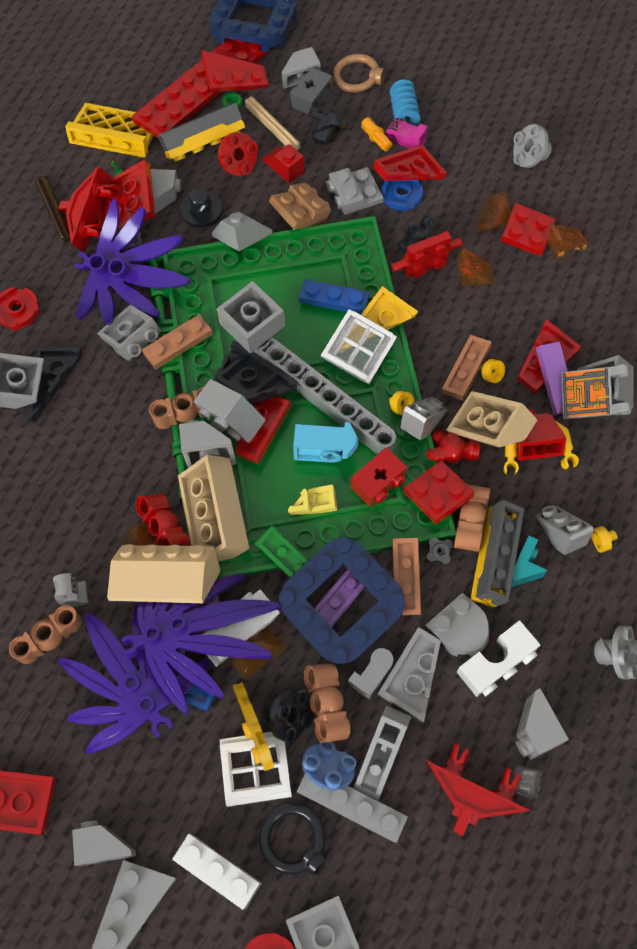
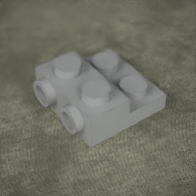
[326,167,384,215]
[97,305,162,361]

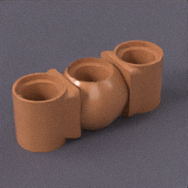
[149,387,204,429]
[454,484,491,552]
[9,605,82,664]
[304,663,350,743]

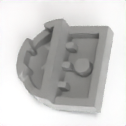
[425,593,490,656]

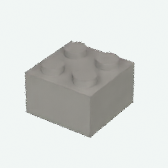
[216,281,285,353]
[193,379,266,443]

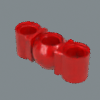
[135,493,191,546]

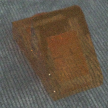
[548,224,589,259]
[458,248,494,286]

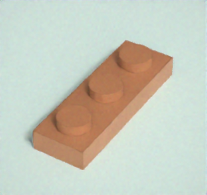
[142,314,213,370]
[442,335,492,401]
[393,538,421,615]

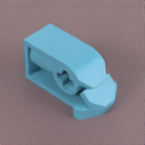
[293,422,358,462]

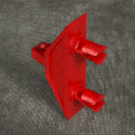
[58,166,119,253]
[426,744,531,836]

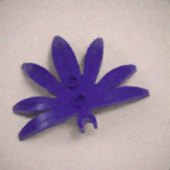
[74,198,191,325]
[122,573,281,715]
[59,604,212,754]

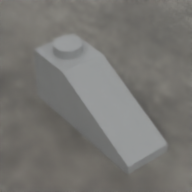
[353,706,411,800]

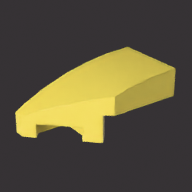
[288,485,337,515]

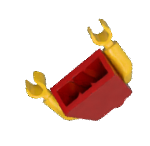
[503,409,579,475]

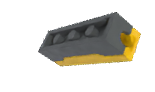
[157,103,245,162]
[470,500,524,608]

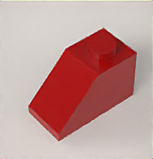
[262,144,305,183]

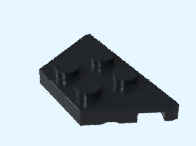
[215,340,298,405]

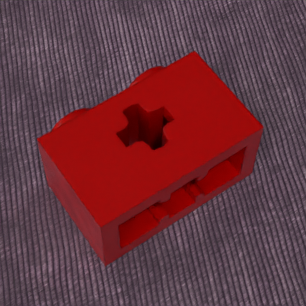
[350,447,407,507]

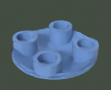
[302,742,356,790]

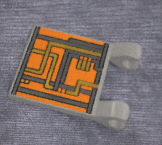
[561,364,631,419]

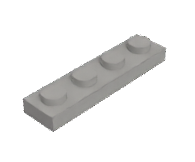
[297,774,408,843]

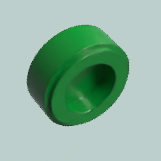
[222,93,243,110]

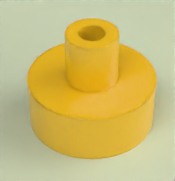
[480,359,505,383]
[389,391,414,416]
[591,526,617,553]

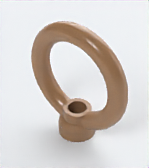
[333,54,385,93]

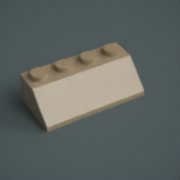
[178,454,250,562]
[107,544,221,603]

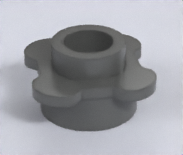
[426,537,453,564]

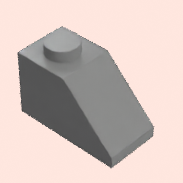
[282,47,321,89]
[151,169,181,214]
[72,821,136,866]

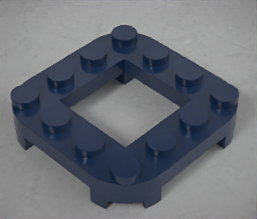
[209,0,297,52]
[279,537,405,664]

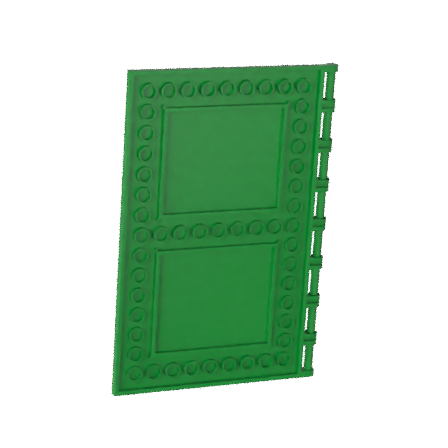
[147,216,456,579]

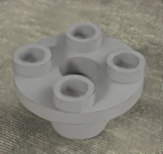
[513,124,552,168]
[594,626,637,680]

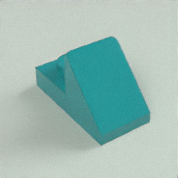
[511,536,547,587]

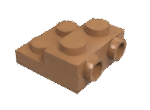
[269,183,331,230]

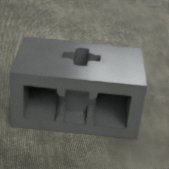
[290,67,333,114]

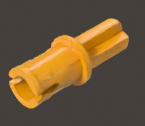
[361,117,392,151]

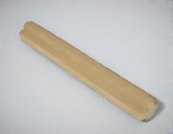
[245,97,300,150]

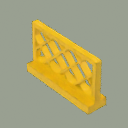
[65,103,153,158]

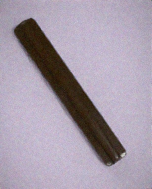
[35,176,71,243]

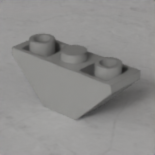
[400,397,448,440]
[535,505,594,555]

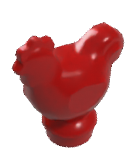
[426,430,480,463]

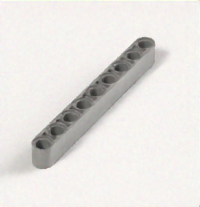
[235,337,396,454]

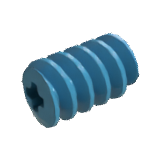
[390,80,420,126]

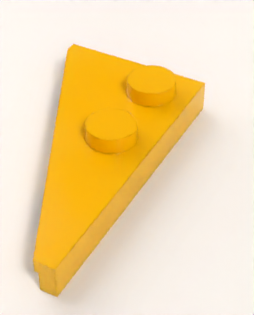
[336,286,418,354]
[232,682,275,771]

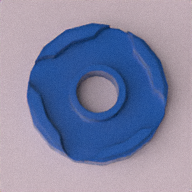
[381,180,423,211]

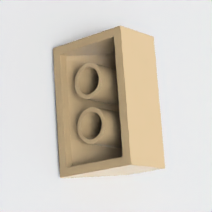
[446,391,537,447]

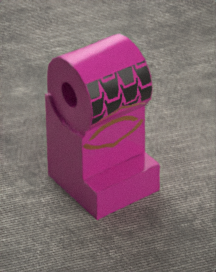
[385,118,427,149]

